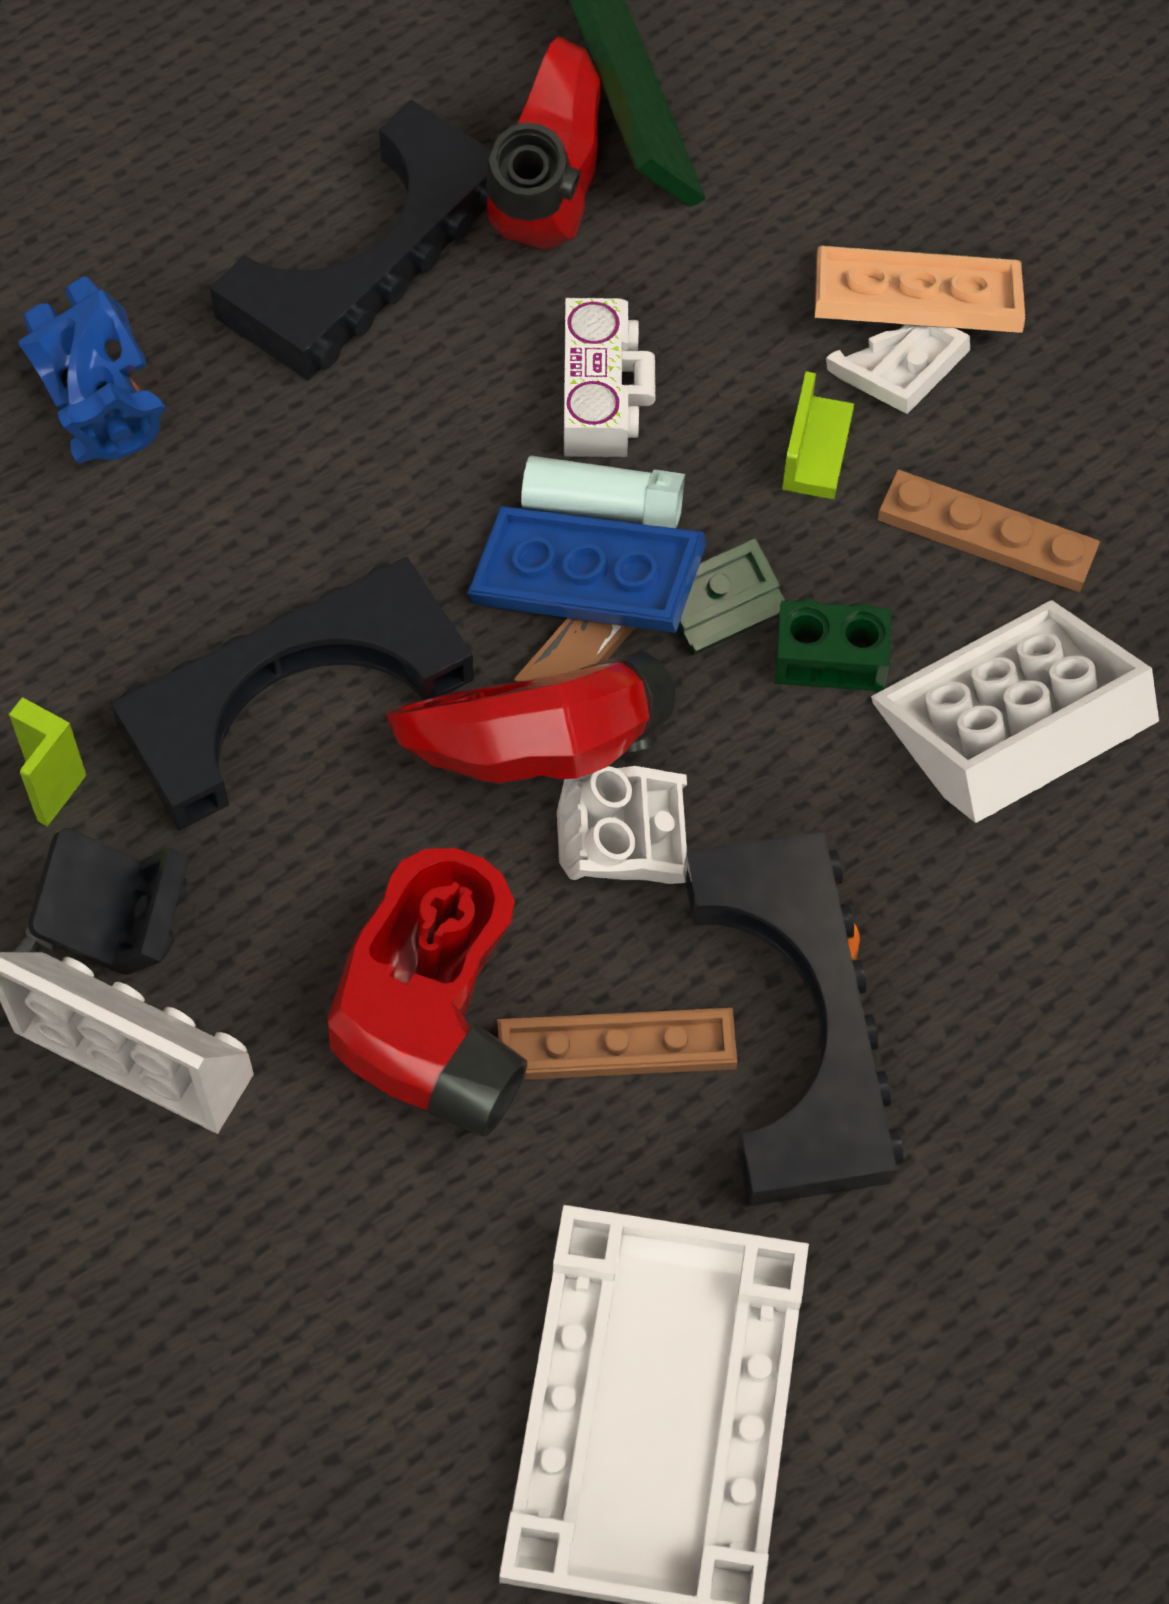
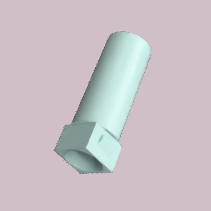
[521,455,685,528]

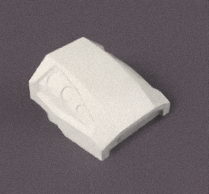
[557,766,687,884]

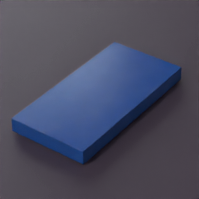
[467,506,707,633]

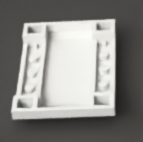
[499,1205,809,1604]

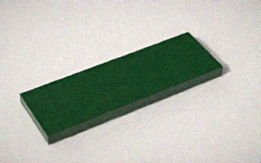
[569,0,706,207]

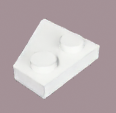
[826,324,970,414]

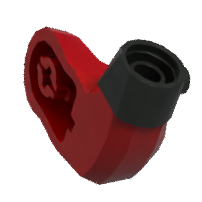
[486,36,601,250]
[385,652,676,783]
[328,848,527,1137]

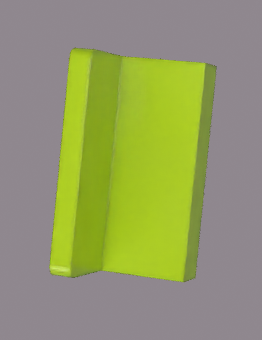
[782,371,854,499]
[9,697,86,827]

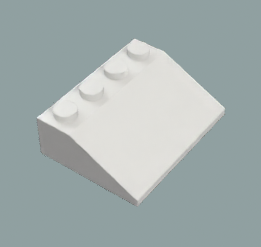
[871,600,1159,823]
[0,952,254,1134]

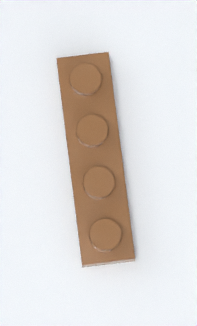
[878,469,1100,593]

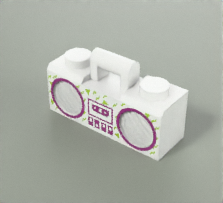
[564,298,655,457]

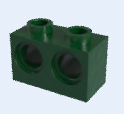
[774,599,891,692]

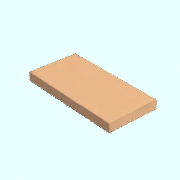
[815,246,1025,333]

